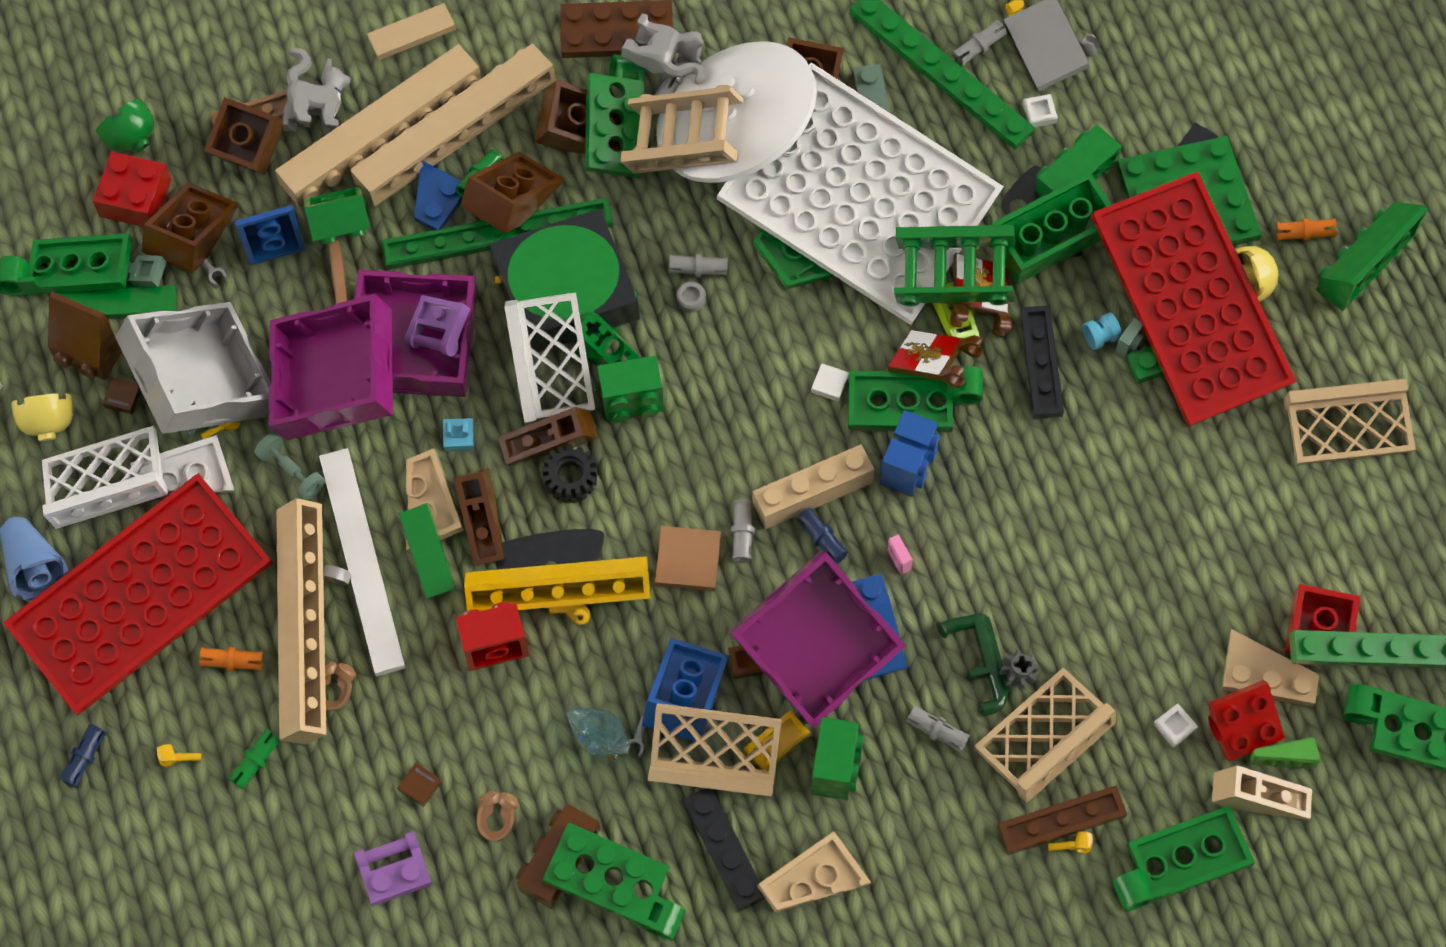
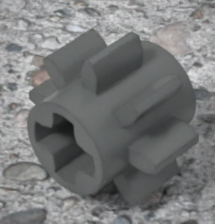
[999,649,1040,690]

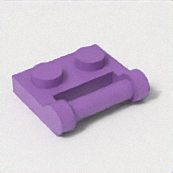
[404,295,471,356]
[354,831,432,907]

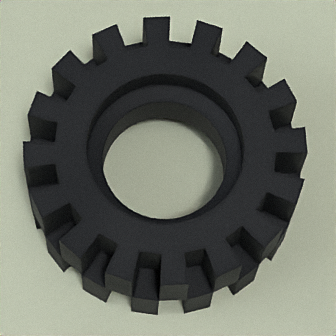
[542,445,597,503]

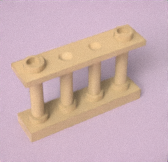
[621,85,743,173]

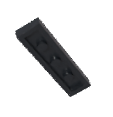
[1020,305,1064,419]
[683,788,765,912]

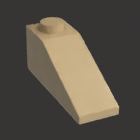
[1212,766,1312,820]

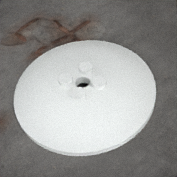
[656,41,817,183]

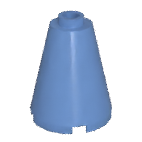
[0,517,69,601]

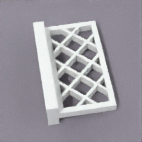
[504,292,595,423]
[42,426,168,529]

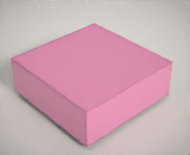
[887,534,913,574]

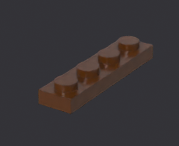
[998,785,1127,855]

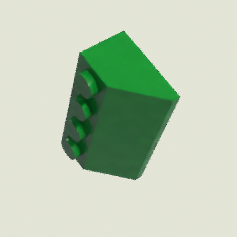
[991,172,1112,284]
[1316,201,1428,311]

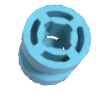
[1082,312,1122,350]

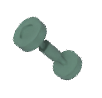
[254,432,325,501]

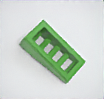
[1249,737,1321,769]

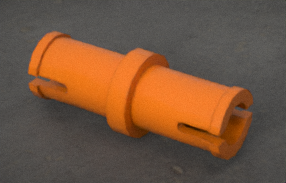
[1276,218,1337,241]
[199,647,264,671]

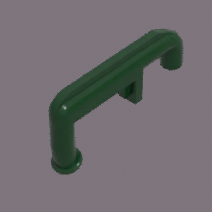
[936,613,1009,716]

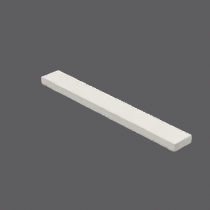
[319,448,406,677]

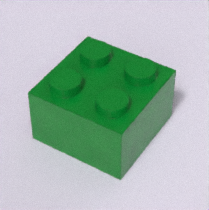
[304,186,370,244]
[597,356,664,422]
[811,717,864,800]

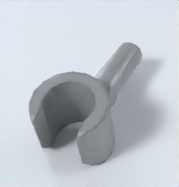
[1077,34,1100,57]
[202,259,227,288]
[625,716,646,758]

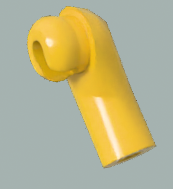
[549,604,591,625]

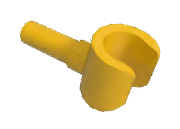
[1006,0,1024,16]
[201,421,240,439]
[156,744,201,767]
[1048,831,1093,854]

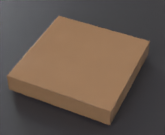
[655,526,721,591]

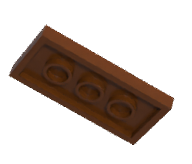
[560,0,673,58]

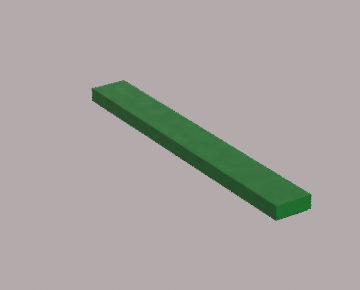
[381,197,613,270]

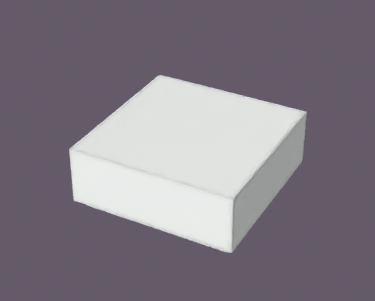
[1022,94,1058,127]
[811,363,849,402]
[1153,703,1198,748]

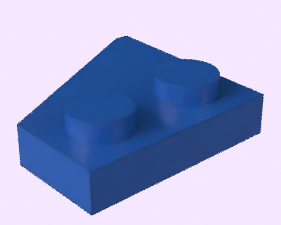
[414,161,463,230]

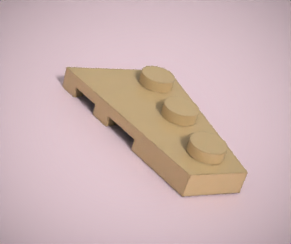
[406,448,465,553]
[757,831,871,912]

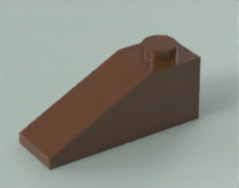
[498,407,598,465]
[454,468,504,566]

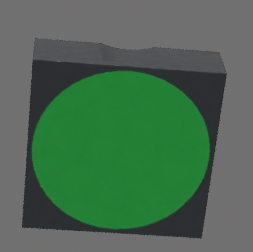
[490,209,640,352]

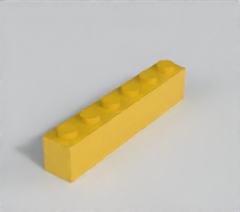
[464,556,651,611]

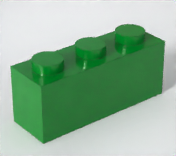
[1035,124,1122,197]

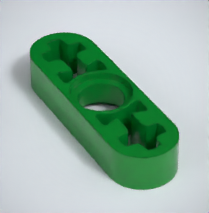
[580,312,641,363]

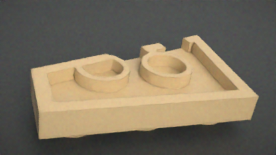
[1221,629,1319,707]

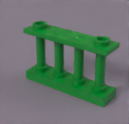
[894,225,1016,307]

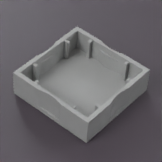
[115,302,271,434]

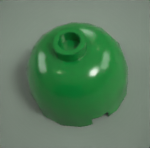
[96,99,154,153]

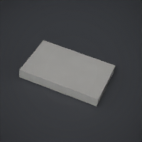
[1004,0,1090,91]

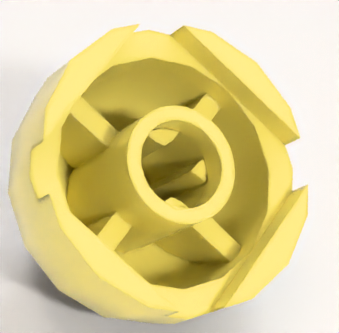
[1235,246,1278,302]
[11,393,73,441]

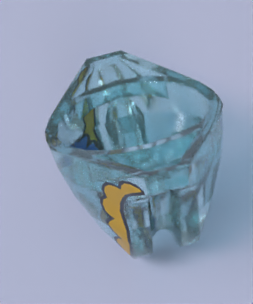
[566,706,630,760]

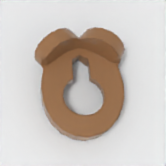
[325,662,356,711]
[476,791,520,841]

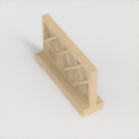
[1283,379,1416,465]
[974,668,1116,803]
[648,703,781,796]

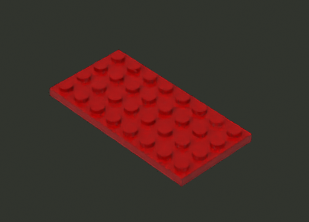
[1091,171,1297,427]
[3,473,273,716]

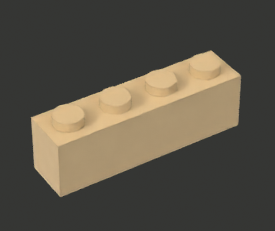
[752,444,875,530]

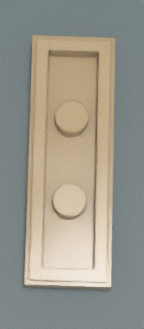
[367,3,456,60]

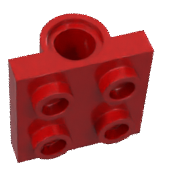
[1208,680,1285,762]

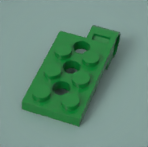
[585,55,644,178]
[0,233,133,296]
[848,366,983,432]
[1343,684,1446,772]
[1112,805,1255,912]
[542,822,685,941]

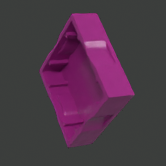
[355,270,478,397]
[269,294,393,440]
[728,551,906,728]

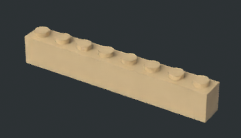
[350,43,556,207]
[275,44,481,207]
[276,498,326,745]

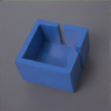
[879,410,941,497]

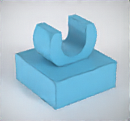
[443,418,474,451]

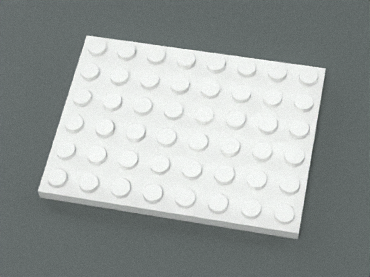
[716,63,1004,325]

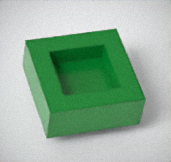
[1126,346,1164,384]

